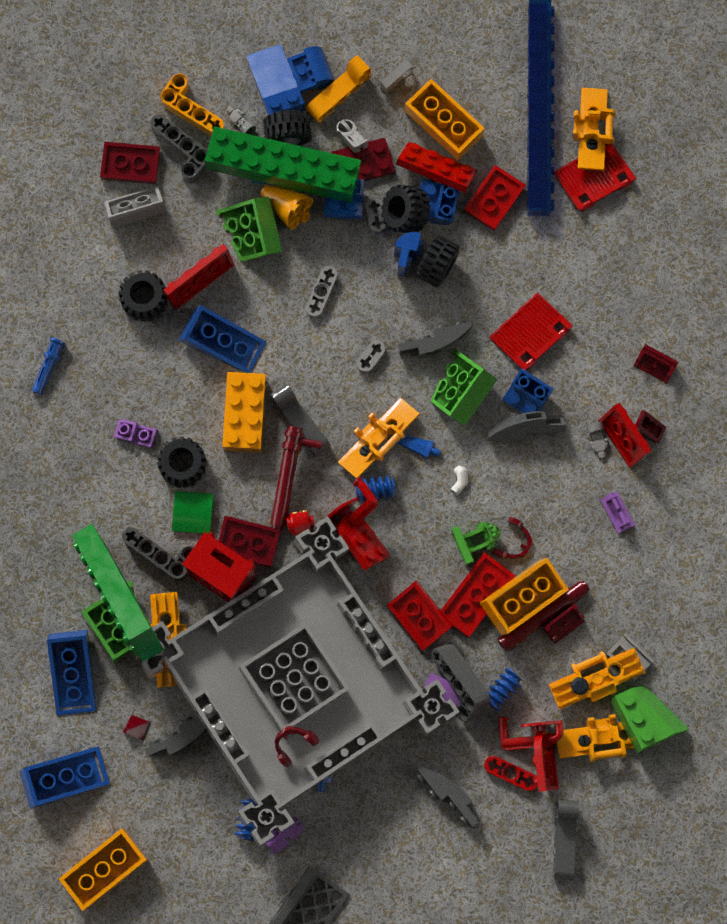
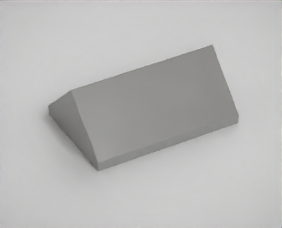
[104,186,166,228]

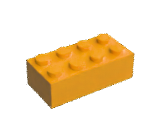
[405,79,485,161]
[222,372,266,453]
[480,558,569,635]
[59,828,148,911]

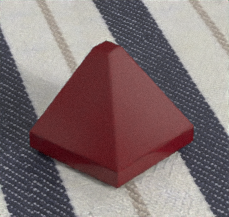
[123,715,150,740]

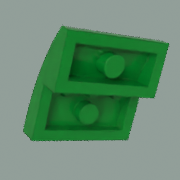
[172,491,214,534]

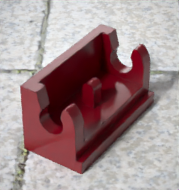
[633,344,678,384]
[543,604,585,645]

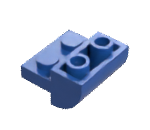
[287,46,335,93]
[324,179,364,220]
[420,179,459,225]
[394,232,424,277]
[502,368,554,413]

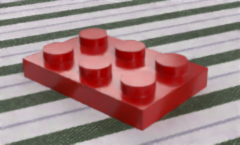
[463,165,526,231]
[598,403,652,468]
[387,581,453,651]

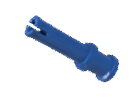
[31,337,66,395]

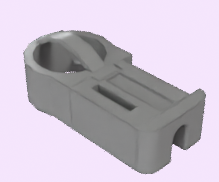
[380,60,414,93]
[336,119,368,153]

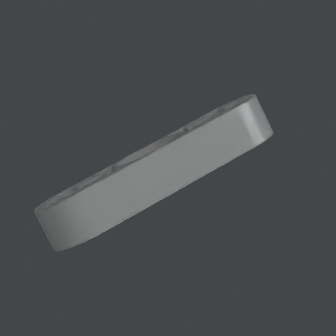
[306,266,337,318]

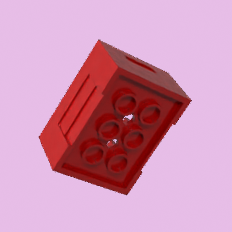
[182,531,258,602]

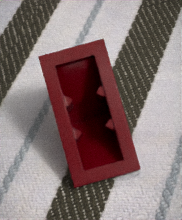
[635,410,666,444]

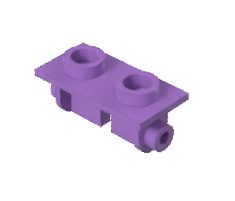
[600,491,635,534]
[265,815,305,854]

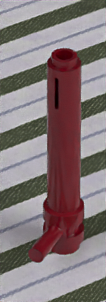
[270,426,322,530]
[497,581,590,652]

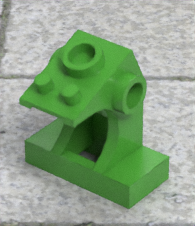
[451,521,501,566]

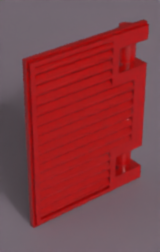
[553,144,637,212]
[489,292,573,370]

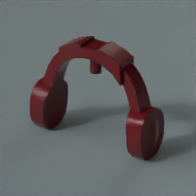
[492,517,532,559]
[274,726,319,767]

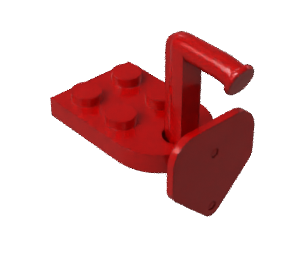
[326,477,390,571]
[498,716,564,792]

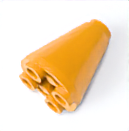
[261,185,313,230]

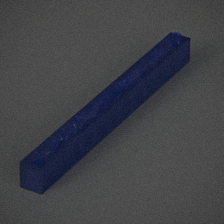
[527,0,555,216]

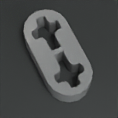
[366,198,386,234]
[357,340,385,373]

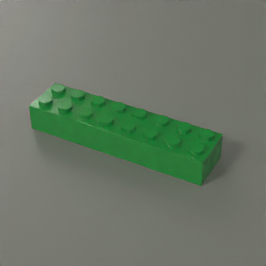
[204,126,361,203]
[72,523,164,662]

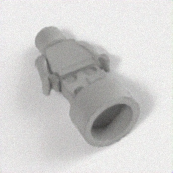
[226,107,256,135]
[587,422,608,459]

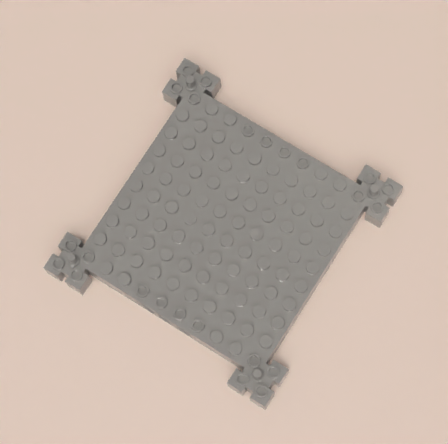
[129,516,460,847]

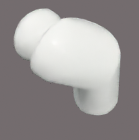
[451,466,469,495]

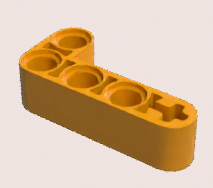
[306,55,371,123]
[161,73,225,136]

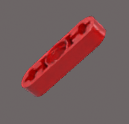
[484,756,536,791]

